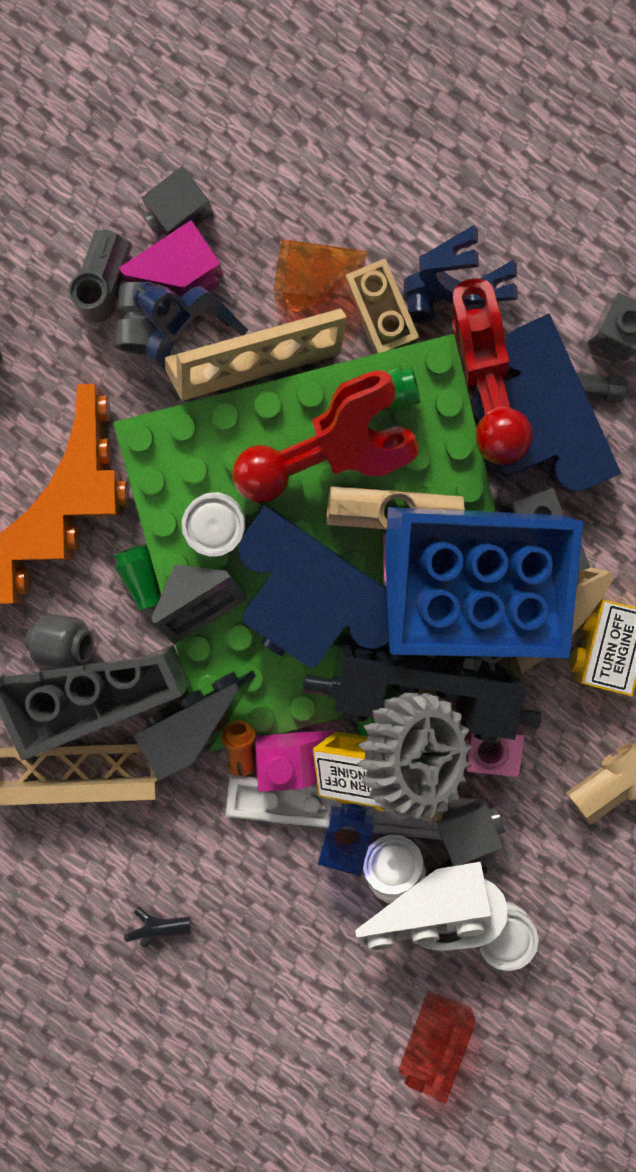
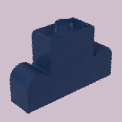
[471,313,621,493]
[239,503,389,668]

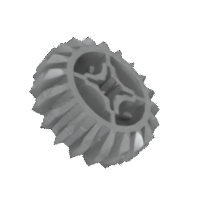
[357,692,473,820]

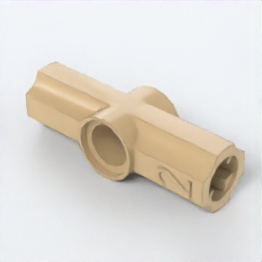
[326,486,465,529]
[566,743,636,825]

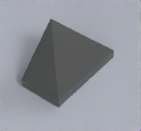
[151,564,247,645]

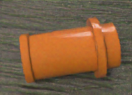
[221,720,256,776]

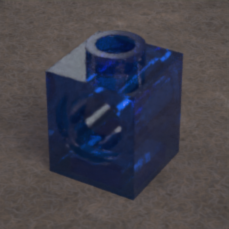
[318,804,374,876]

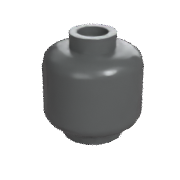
[25,614,94,670]

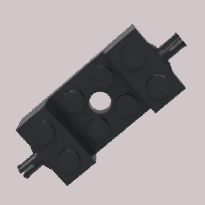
[302,637,541,743]

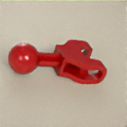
[452,278,533,465]
[232,370,419,503]

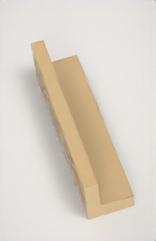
[165,308,347,401]
[0,743,161,806]

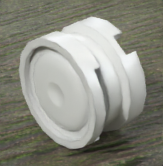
[182,492,246,557]
[363,835,426,904]
[479,902,539,971]

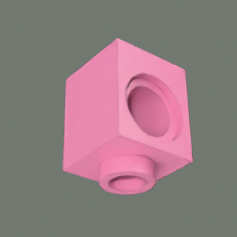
[464,726,525,777]

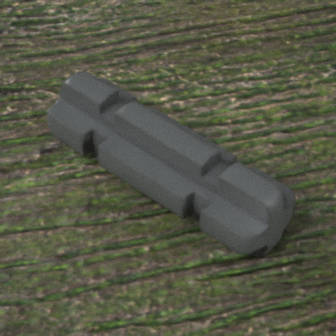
[576,372,627,403]

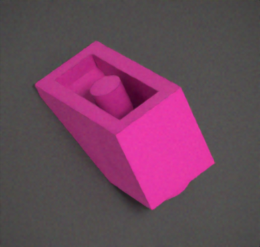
[119,220,223,297]
[255,730,339,792]

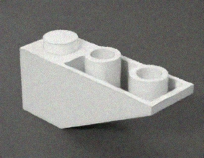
[355,862,491,951]

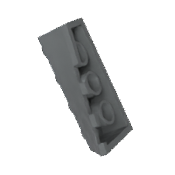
[0,645,190,761]

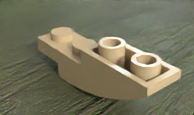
[345,258,419,354]

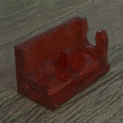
[398,990,476,1103]

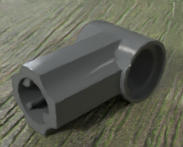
[68,229,132,323]

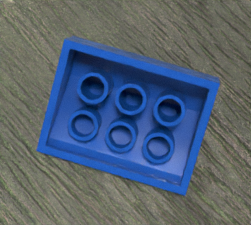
[385,507,583,658]

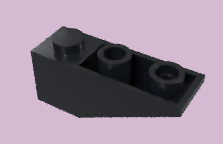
[133,670,256,781]

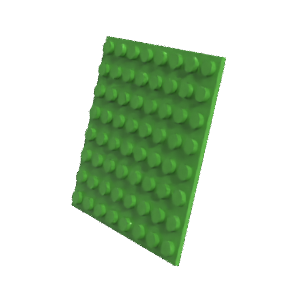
[113,334,533,752]

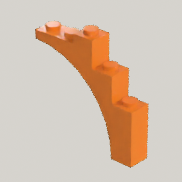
[0,384,129,604]

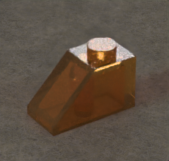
[273,239,367,311]

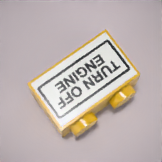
[569,599,636,696]
[313,732,386,812]

